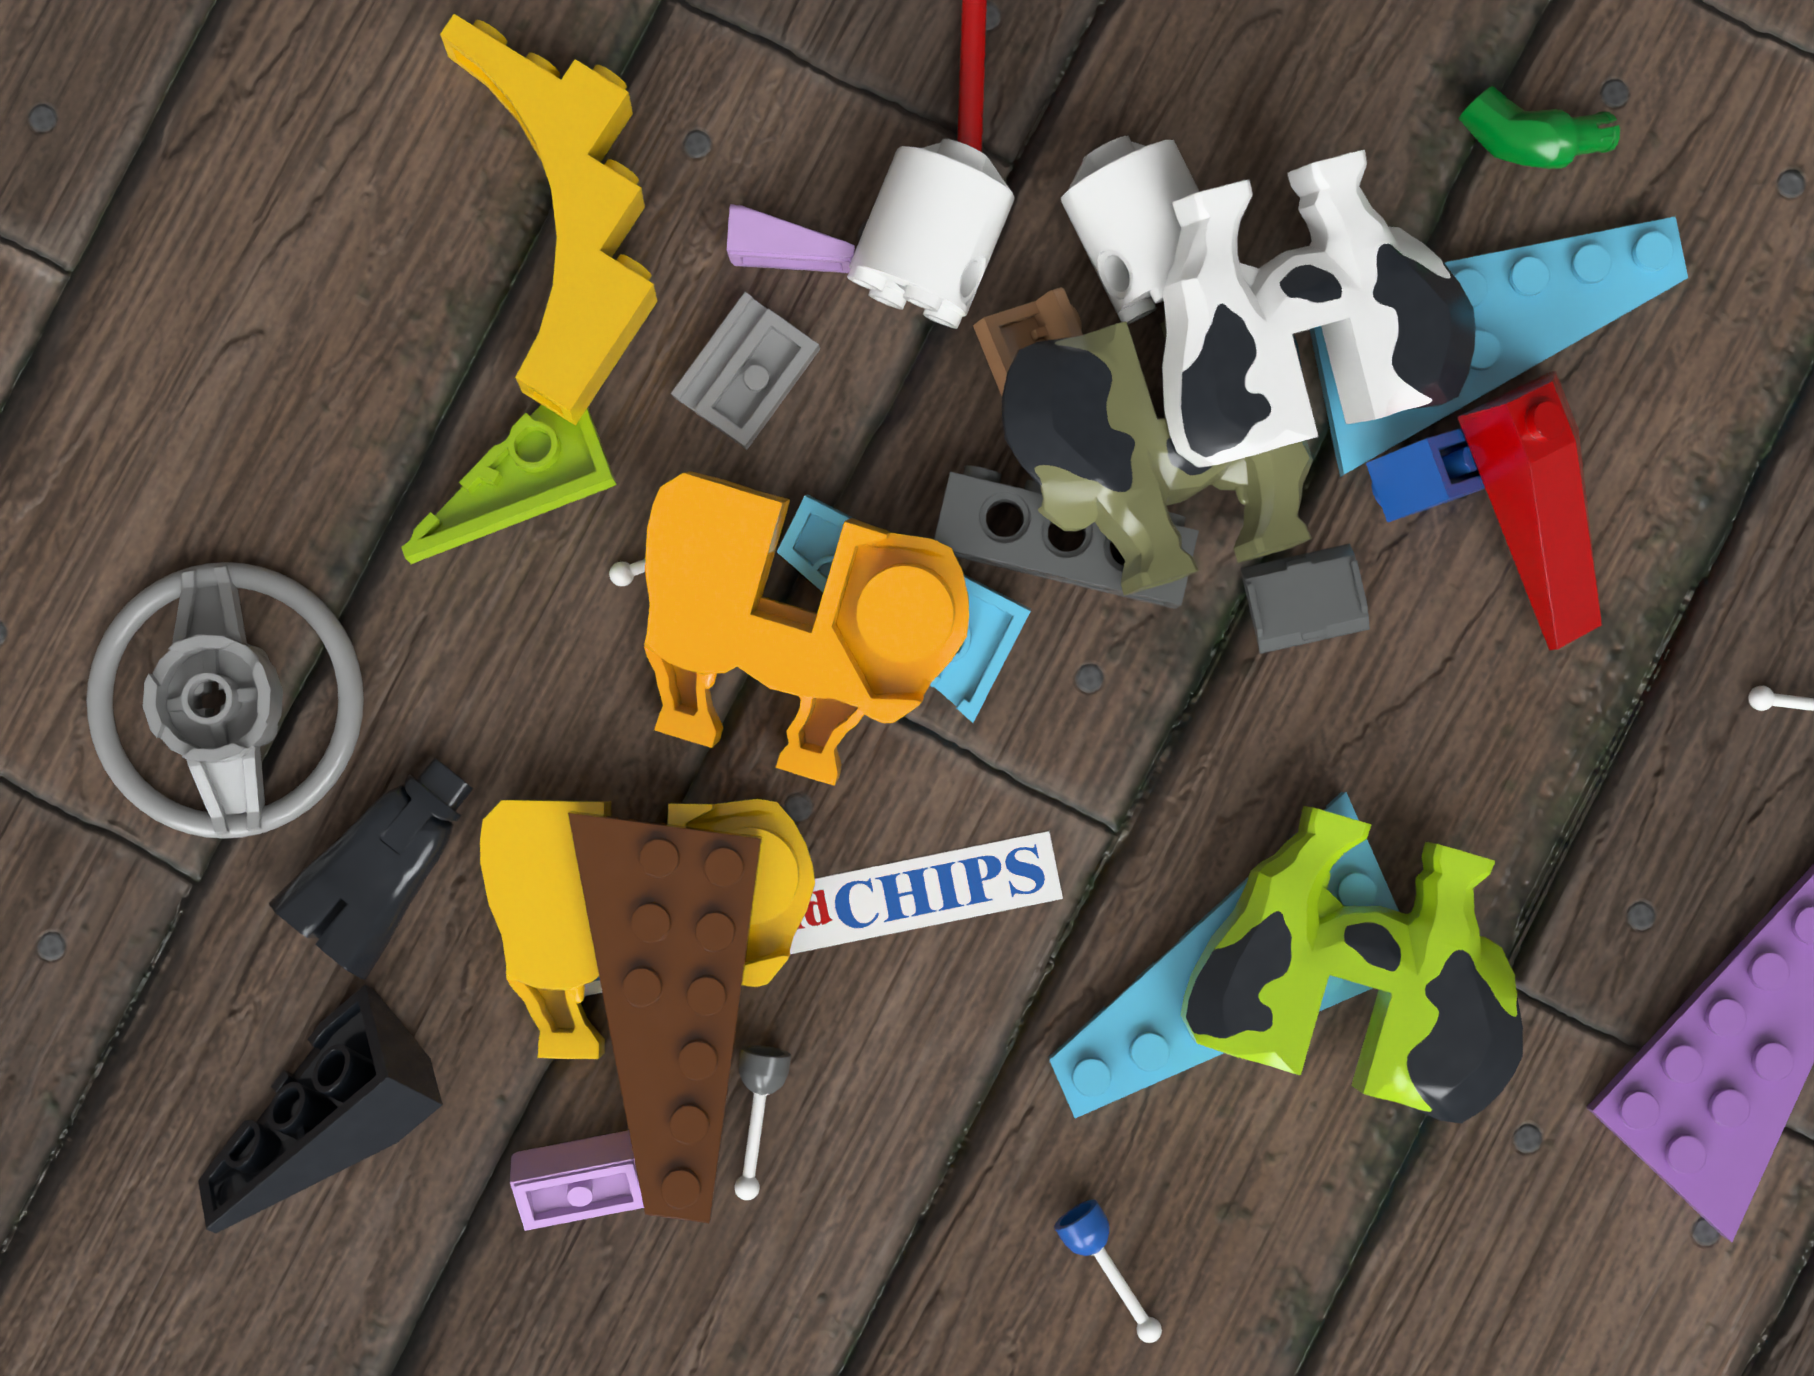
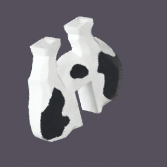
[1162,150,1476,467]

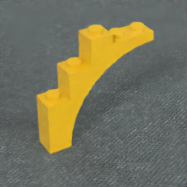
[440,14,657,426]

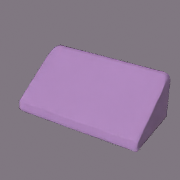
[510,1130,644,1231]

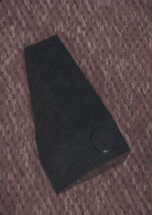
[198,984,443,1233]

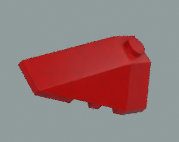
[1457,371,1602,651]

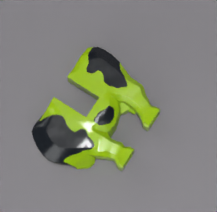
[1180,806,1523,1123]

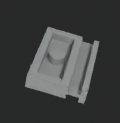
[671,292,820,450]

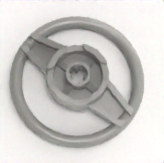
[86,562,364,839]

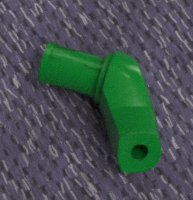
[1458,86,1620,169]

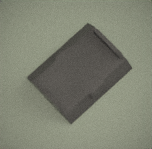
[1240,544,1369,654]

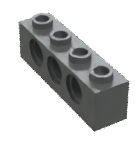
[934,465,1199,609]

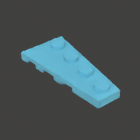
[777,494,1031,723]

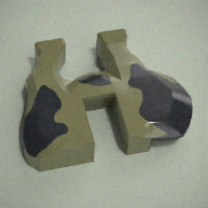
[1002,320,1313,596]

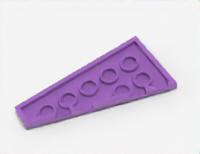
[1586,864,1814,1242]

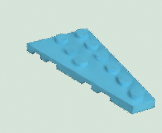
[1310,217,1688,477]
[1048,792,1399,1118]

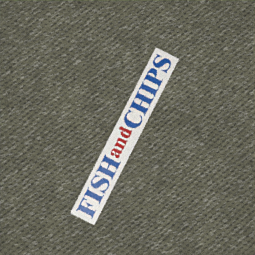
[584,831,1063,996]

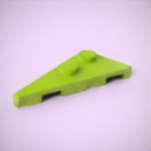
[401,404,617,564]

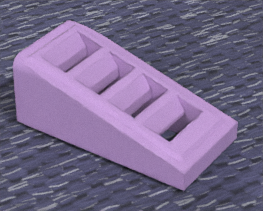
[727,204,855,273]

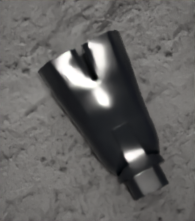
[268,757,474,980]

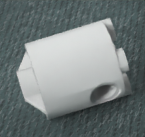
[1061,136,1199,325]
[847,139,1015,329]

